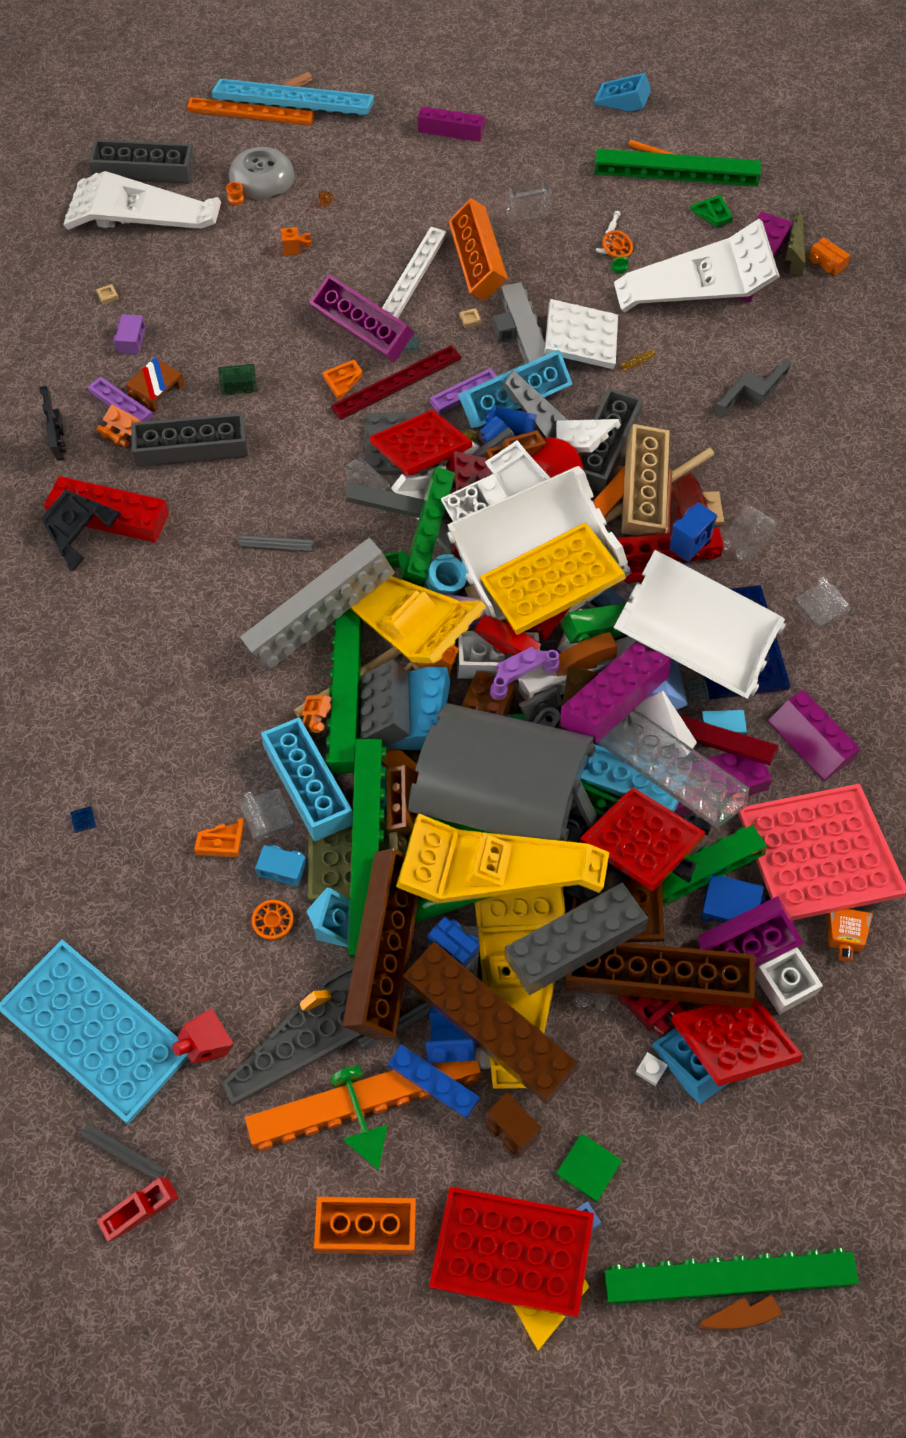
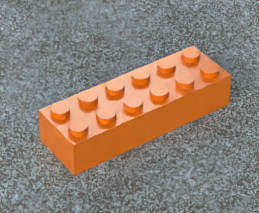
[449,198,508,301]

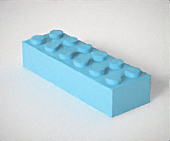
[458,350,572,428]
[261,717,353,842]

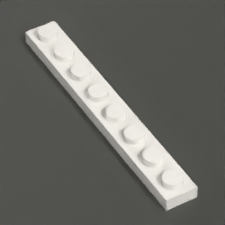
[382,227,446,318]

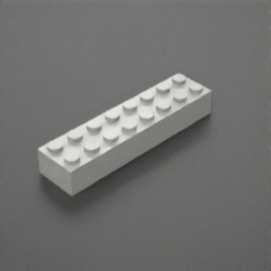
[240,537,395,671]

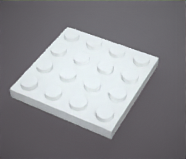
[545,299,618,369]

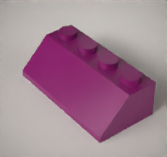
[418,106,487,142]
[768,690,860,781]
[698,896,804,967]

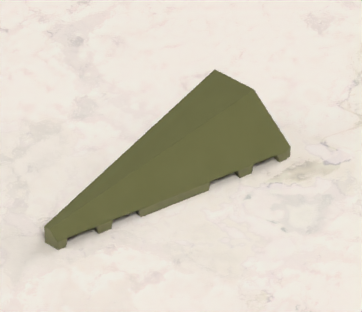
[785,211,805,276]

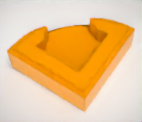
[300,990,332,1011]

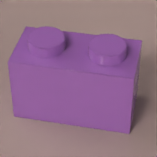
[113,314,146,354]

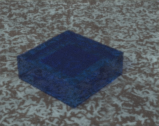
[70,806,97,833]

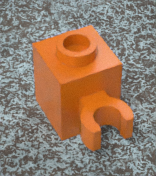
[281,227,312,256]

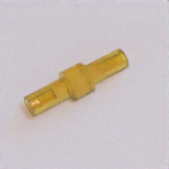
[622,349,655,370]

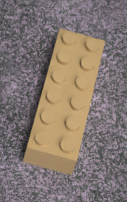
[621,424,670,536]

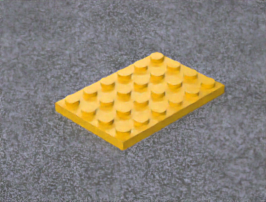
[480,522,626,635]

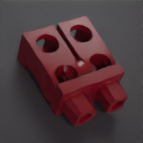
[617,995,685,1037]

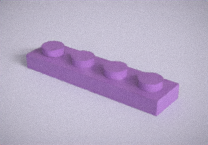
[430,368,497,414]
[88,377,153,422]

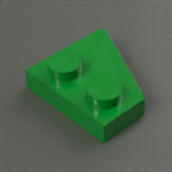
[690,194,733,227]

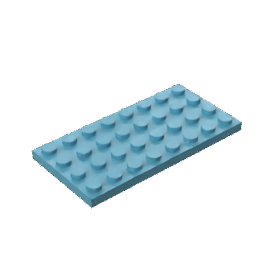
[0,940,189,1125]

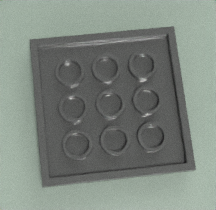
[365,412,440,475]

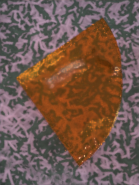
[319,190,334,208]

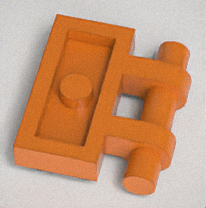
[96,404,142,448]
[301,695,331,733]

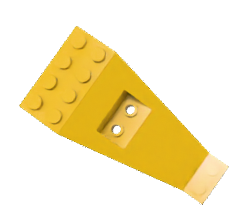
[349,576,486,664]
[396,814,609,904]
[475,887,565,1089]

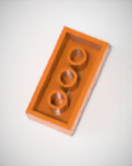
[314,1197,416,1255]

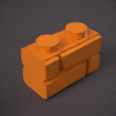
[808,237,851,276]

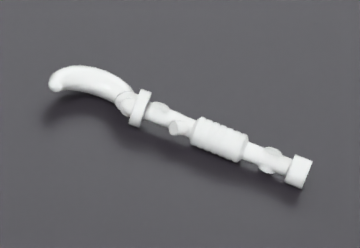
[596,211,621,255]

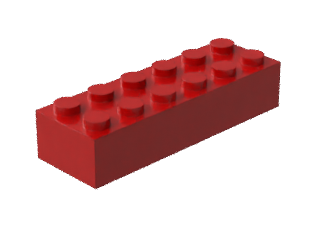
[44,476,169,543]

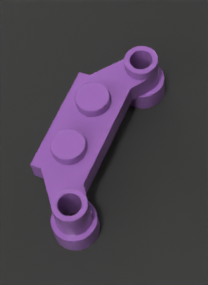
[490,647,560,700]

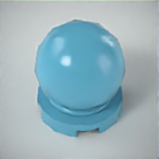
[424,554,468,596]

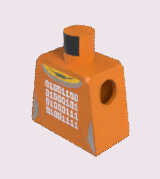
[825,909,872,962]

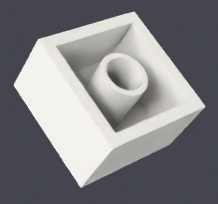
[755,947,823,1015]

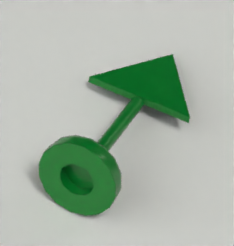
[330,1066,388,1171]

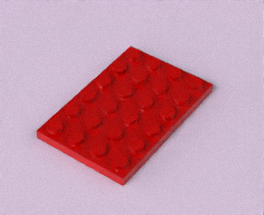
[429,1186,595,1319]

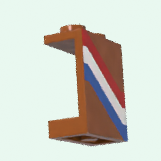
[126,358,185,412]

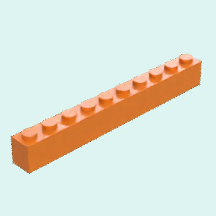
[245,1058,481,1151]

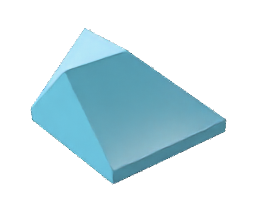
[307,888,350,947]

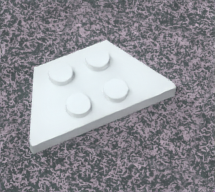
[556,419,621,452]

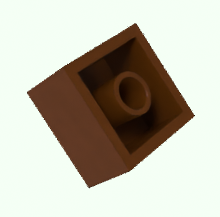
[486,1092,541,1158]

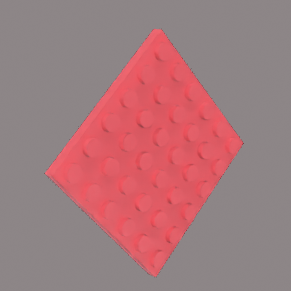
[737,784,906,920]

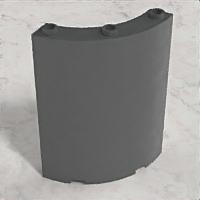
[408,703,596,841]

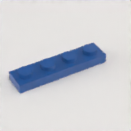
[388,1045,480,1119]

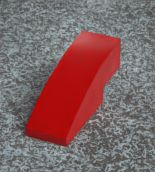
[473,615,541,656]
[97,1177,179,1242]

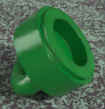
[611,256,629,274]

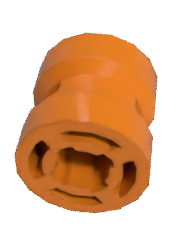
[226,182,244,206]

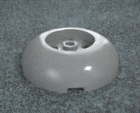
[229,146,295,200]

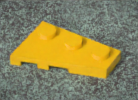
[513,1280,589,1351]

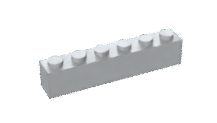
[501,282,546,363]

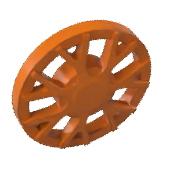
[602,230,633,258]
[252,900,294,940]

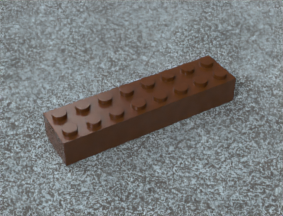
[343,848,419,1040]
[403,942,577,1105]
[566,942,755,1008]

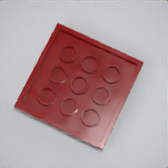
[369,410,473,476]
[580,787,705,891]
[672,995,803,1087]

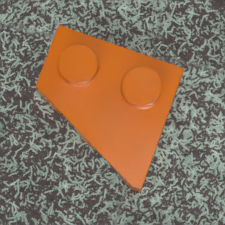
[322,359,363,400]
[194,818,245,857]

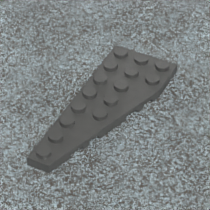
[222,964,364,1106]

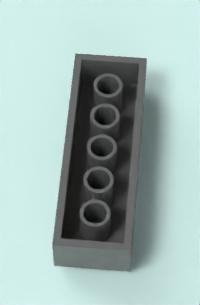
[88,139,195,183]
[578,388,643,493]
[131,412,248,466]
[505,883,648,996]

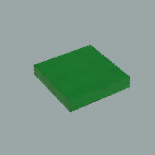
[556,1133,622,1203]

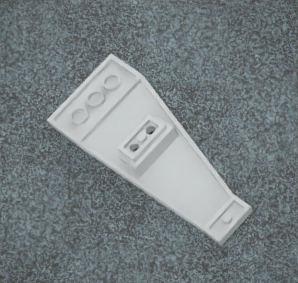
[614,219,780,312]

